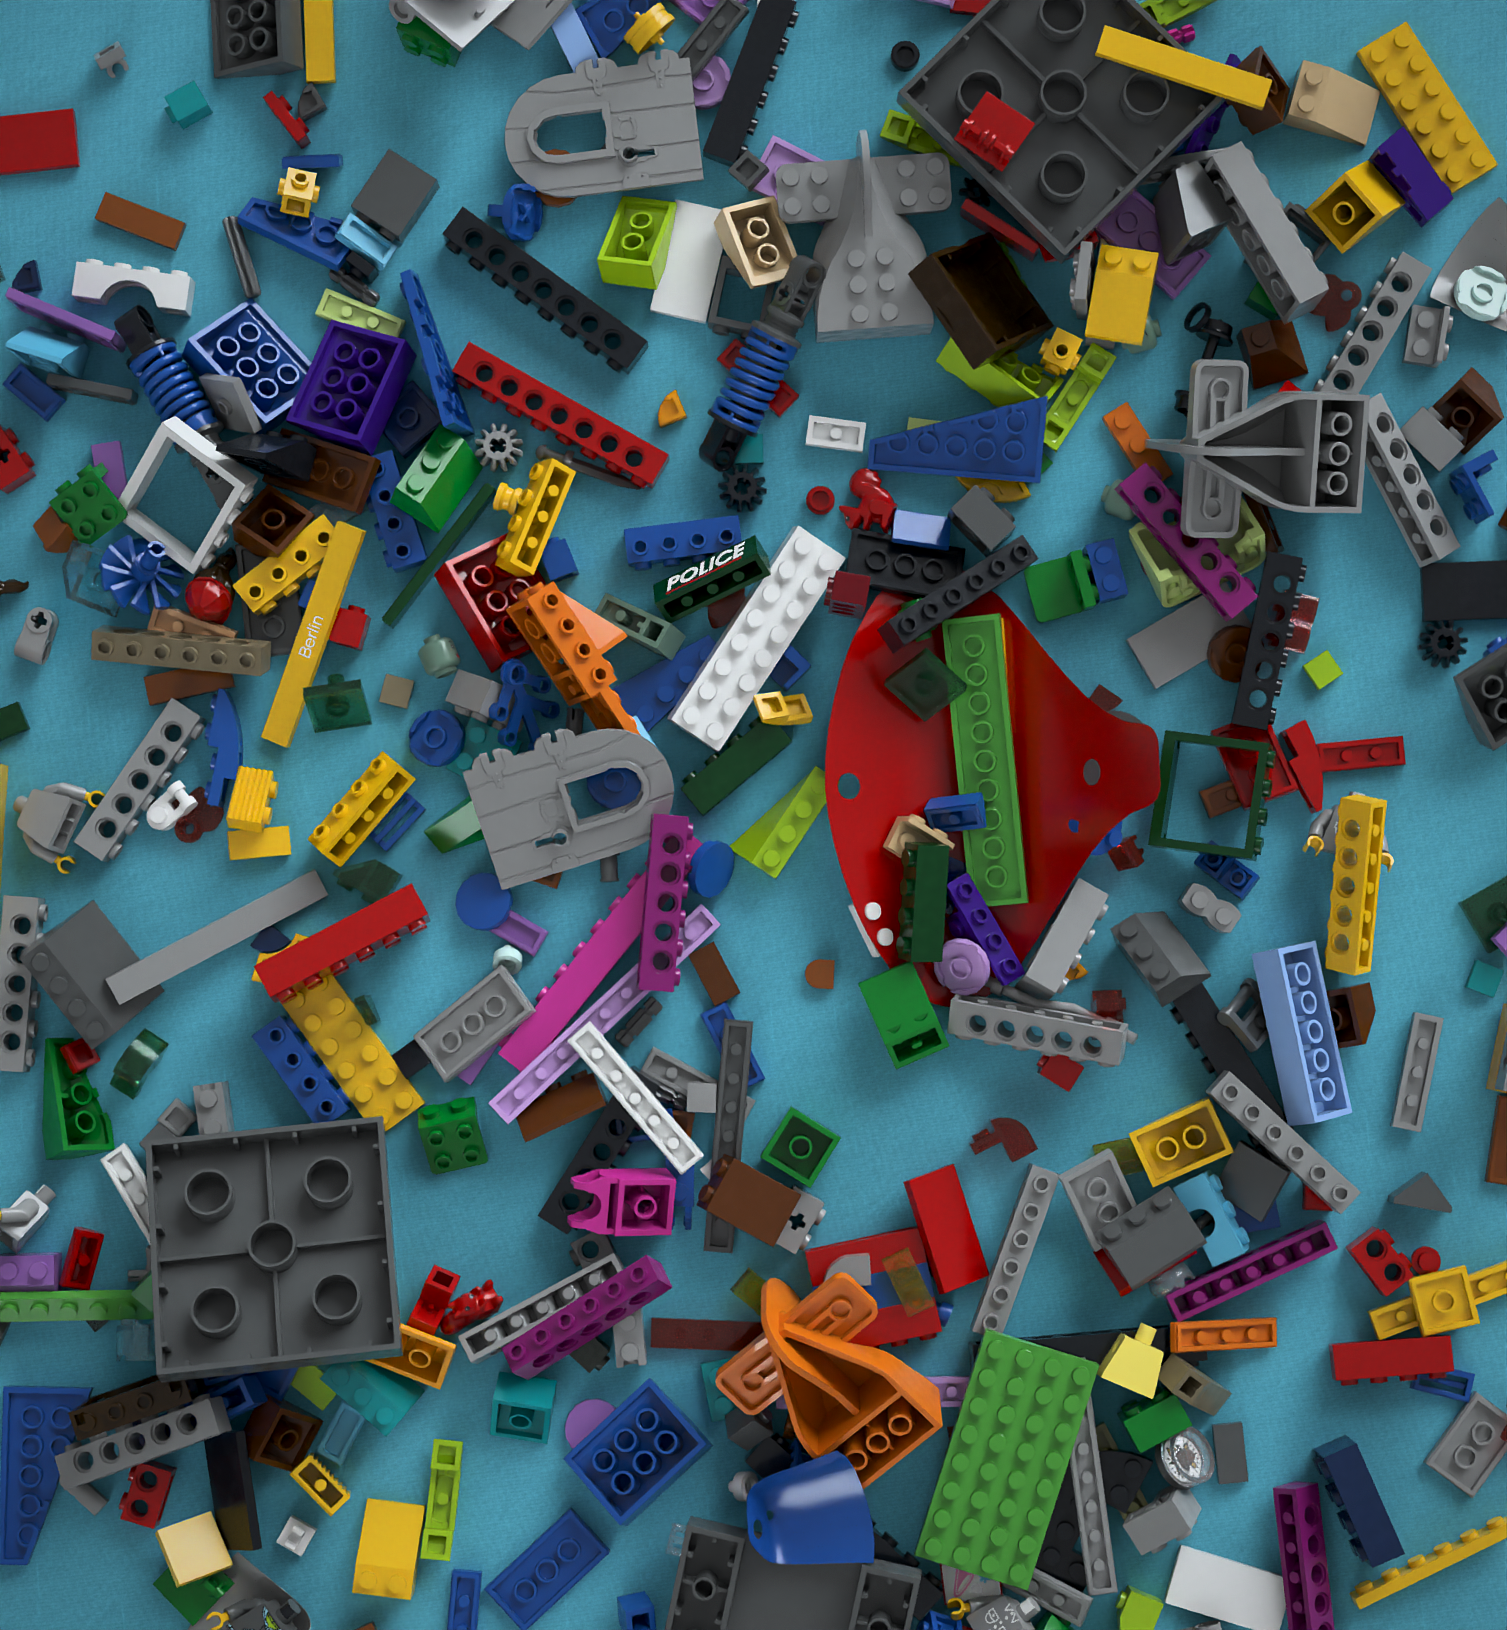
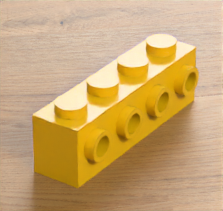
[495,458,576,578]
[232,514,335,616]
[308,751,416,868]

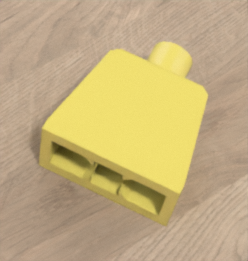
[1097,1323,1163,1399]

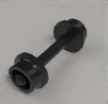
[1174,318,1233,418]

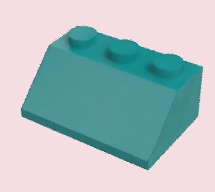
[320,1360,425,1437]

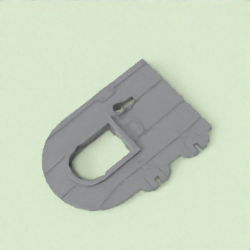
[505,49,704,198]
[463,728,674,890]

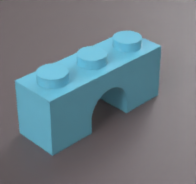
[1173,1169,1250,1267]

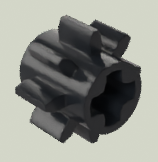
[959,177,991,207]

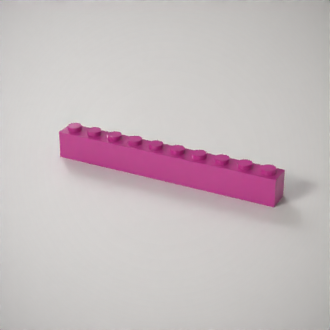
[498,836,703,1072]

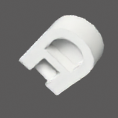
[146,780,198,831]

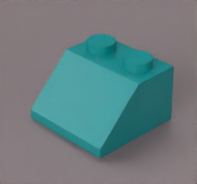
[490,1371,557,1444]

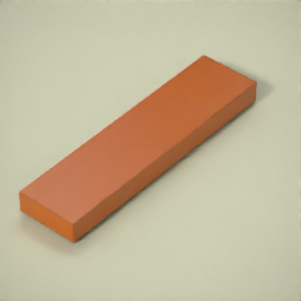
[1170,1317,1277,1353]

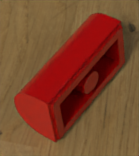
[59,1227,105,1290]

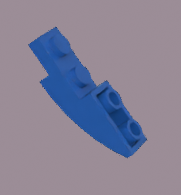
[204,688,243,808]

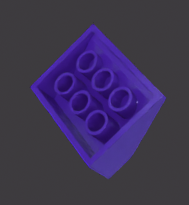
[286,320,417,456]

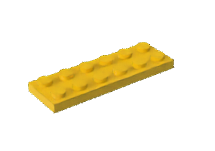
[1356,21,1498,195]
[280,973,426,1132]

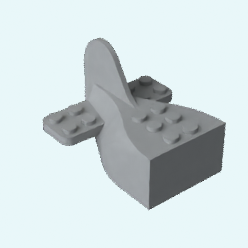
[776,129,952,343]
[1144,359,1370,538]

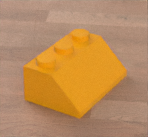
[364,1324,457,1390]

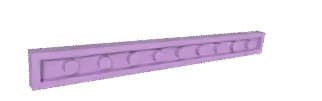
[488,903,721,1125]

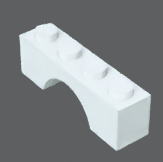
[72,259,196,317]

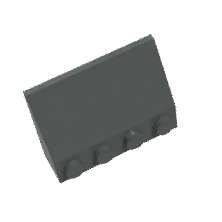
[210,0,304,79]
[1453,643,1507,751]
[20,900,164,1050]

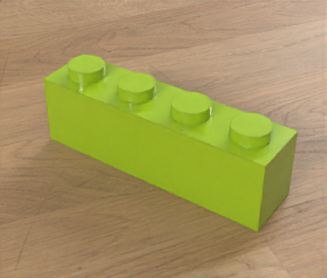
[936,337,1065,407]
[730,766,840,880]

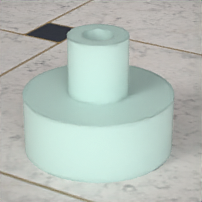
[492,945,522,975]

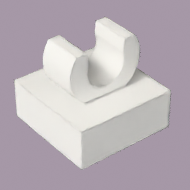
[276,1515,317,1557]

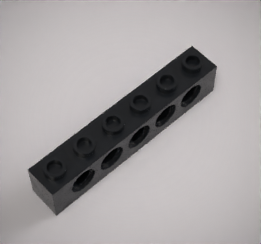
[877,535,1039,654]
[1231,551,1307,730]
[538,1065,663,1234]

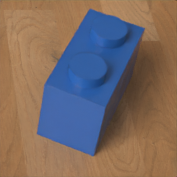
[1082,538,1129,605]

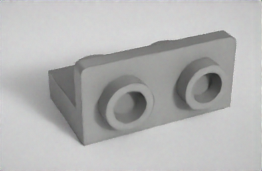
[1402,305,1453,368]

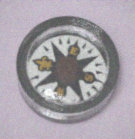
[1155,1426,1215,1490]

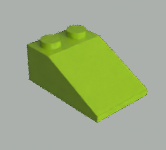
[597,196,677,290]

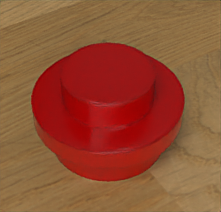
[806,486,835,515]
[1411,1246,1441,1275]

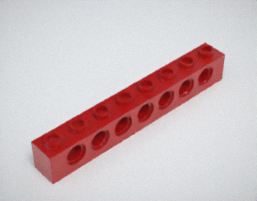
[452,341,670,489]

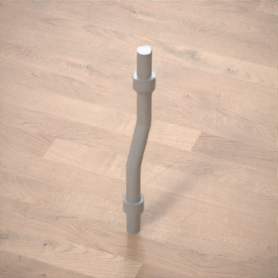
[984,976,1138,1045]

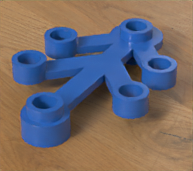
[489,658,560,751]

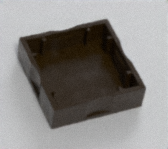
[908,232,1054,370]

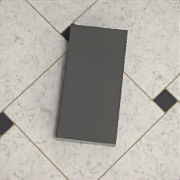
[1212,1421,1248,1484]

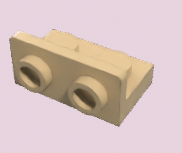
[883,814,955,858]

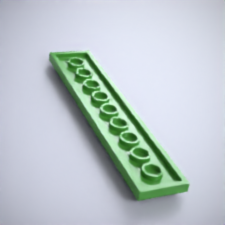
[942,613,1029,907]

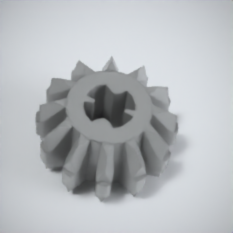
[475,423,523,472]

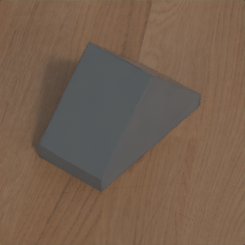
[1387,1172,1452,1213]

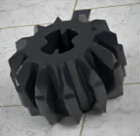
[718,464,767,513]
[1417,619,1468,669]

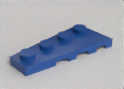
[575,0,664,58]
[237,197,352,272]
[612,635,716,732]

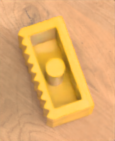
[226,765,279,833]
[289,1453,351,1517]

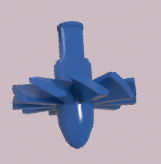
[98,535,184,615]

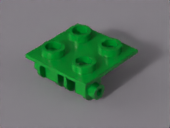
[153,1567,235,1626]

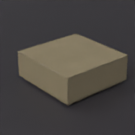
[379,674,415,709]

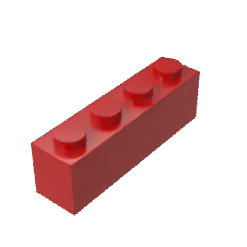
[1329,1335,1454,1386]

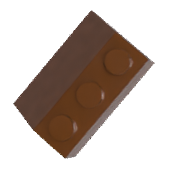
[516,1069,608,1143]

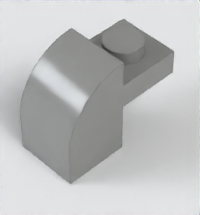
[824,1253,871,1286]

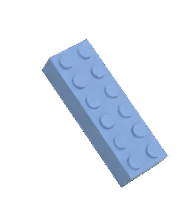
[1252,941,1352,1126]

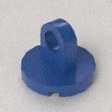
[487,183,543,242]

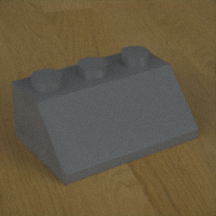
[1110,911,1211,1007]
[1095,1186,1207,1290]

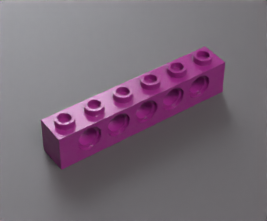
[1114,462,1259,622]
[636,813,693,992]
[1161,1219,1338,1322]
[502,1255,673,1380]
[1273,1481,1335,1630]

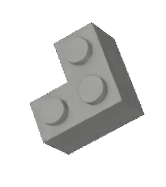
[445,669,524,732]
[1123,1485,1202,1556]

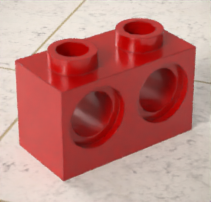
[1345,1226,1414,1297]
[119,1460,177,1529]

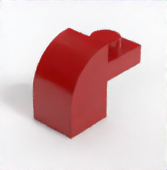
[407,1265,461,1336]

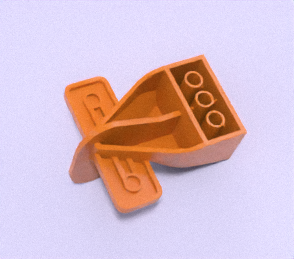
[715,1272,943,1490]

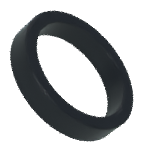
[1184,302,1212,333]

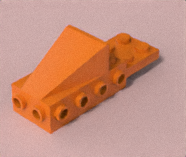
[506,581,640,735]

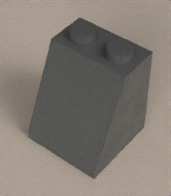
[1152,160,1235,265]

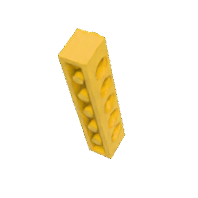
[1324,794,1387,976]

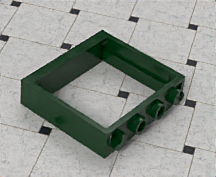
[1148,730,1276,861]

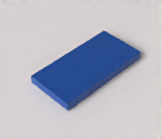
[484,1507,610,1630]

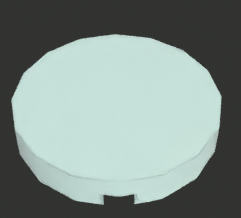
[1453,266,1507,321]

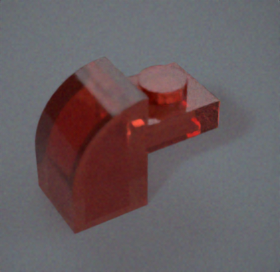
[1091,990,1126,1040]
[968,1116,1038,1162]

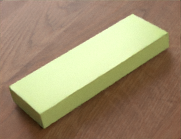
[315,288,406,338]

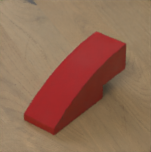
[1280,720,1323,814]

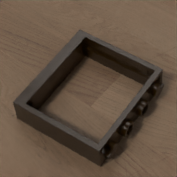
[68,1374,211,1441]

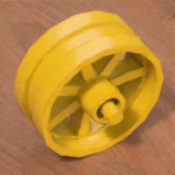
[623,2,675,55]

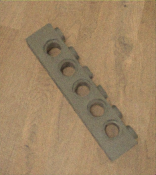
[91,625,271,676]

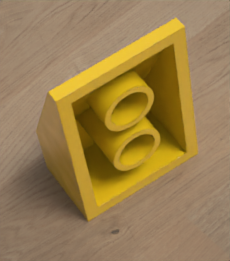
[1085,244,1159,346]
[1129,1096,1234,1187]
[352,1498,426,1600]

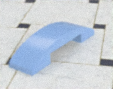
[550,3,599,73]

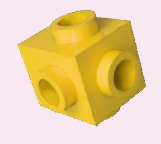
[277,167,320,218]
[1038,327,1083,376]

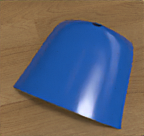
[747,1451,875,1564]

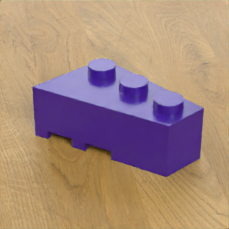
[1368,126,1454,228]

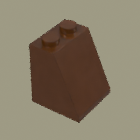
[696,1154,801,1247]

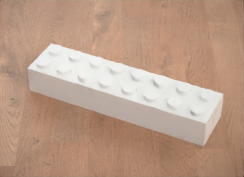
[667,525,846,751]

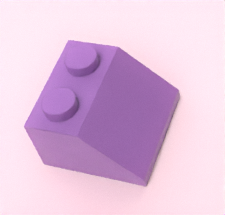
[0,1252,62,1292]

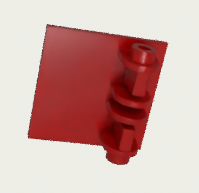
[954,91,1035,172]

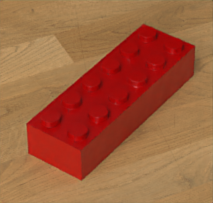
[254,883,430,1004]

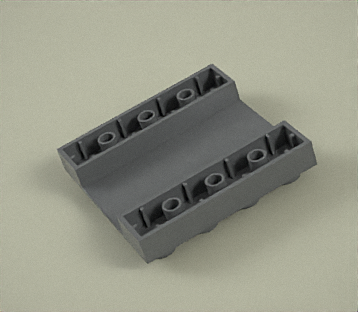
[665,1516,922,1630]

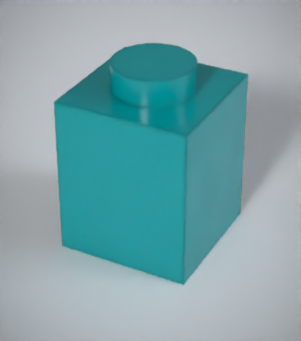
[164,80,213,129]

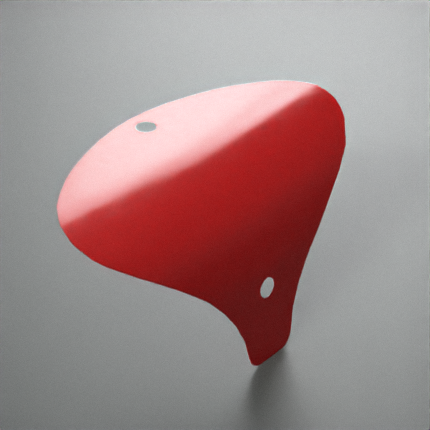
[825,571,1161,1007]

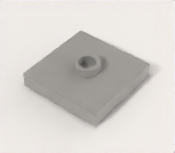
[199,373,262,434]

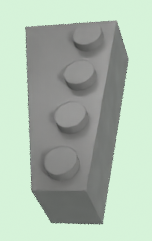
[1014,878,1109,1000]

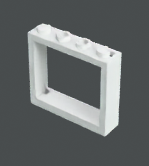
[118,416,258,575]

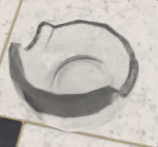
[1148,1262,1195,1298]

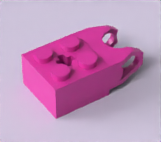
[567,1168,676,1236]

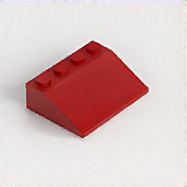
[434,533,548,673]

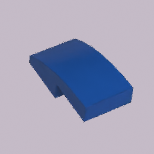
[1194,840,1260,901]

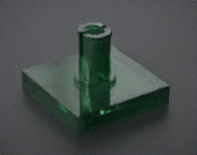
[884,648,967,722]
[303,674,372,733]
[1458,875,1507,953]

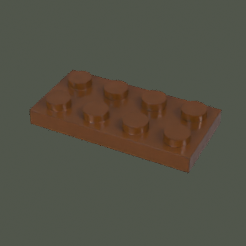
[262,428,381,515]

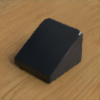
[392,1039,431,1079]

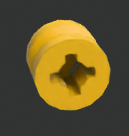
[493,482,524,516]

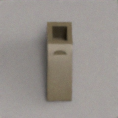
[1158,1352,1232,1416]

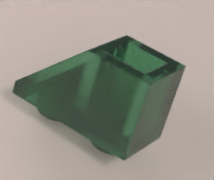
[332,859,403,904]

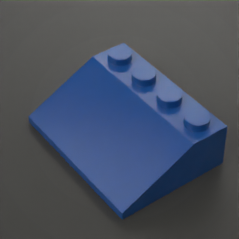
[182,298,312,435]
[563,1378,713,1526]

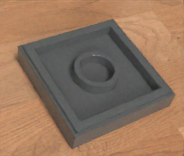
[1219,1140,1291,1222]

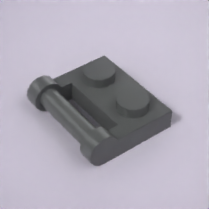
[1217,978,1269,1053]

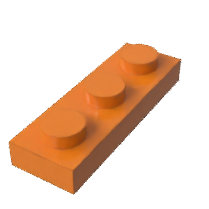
[1102,402,1173,491]

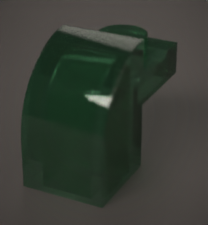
[110,1028,169,1100]

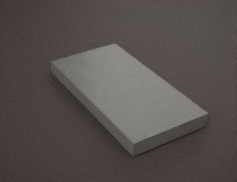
[1125,581,1251,689]
[413,965,537,1083]

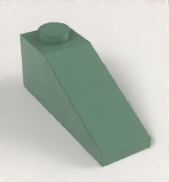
[594,593,686,661]

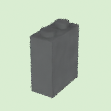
[351,149,440,243]

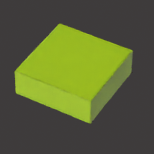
[1302,650,1343,690]

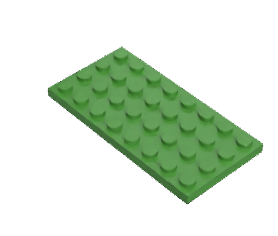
[914,1328,1099,1591]

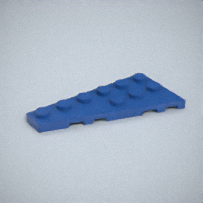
[868,395,1048,483]

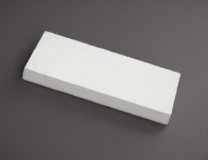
[650,199,723,324]
[1164,1544,1286,1630]

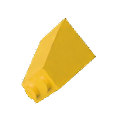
[1305,160,1406,254]

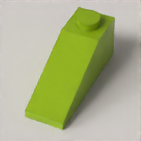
[1115,1585,1164,1630]

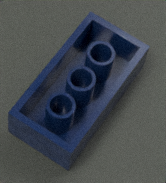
[1313,1435,1405,1568]

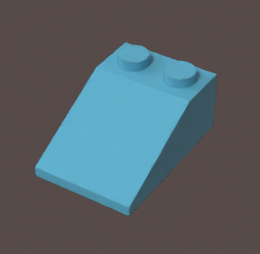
[5,325,91,379]

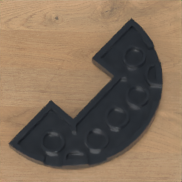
[1035,1449,1153,1593]

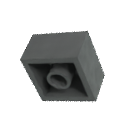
[947,484,1016,558]

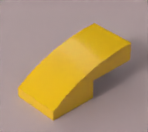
[752,691,813,725]
[227,826,291,861]

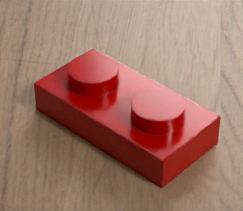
[263,90,311,149]

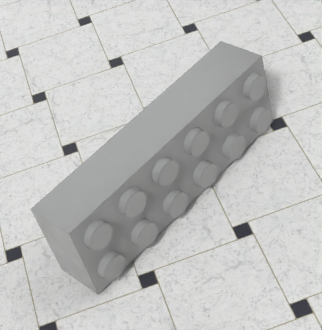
[1204,141,1329,325]

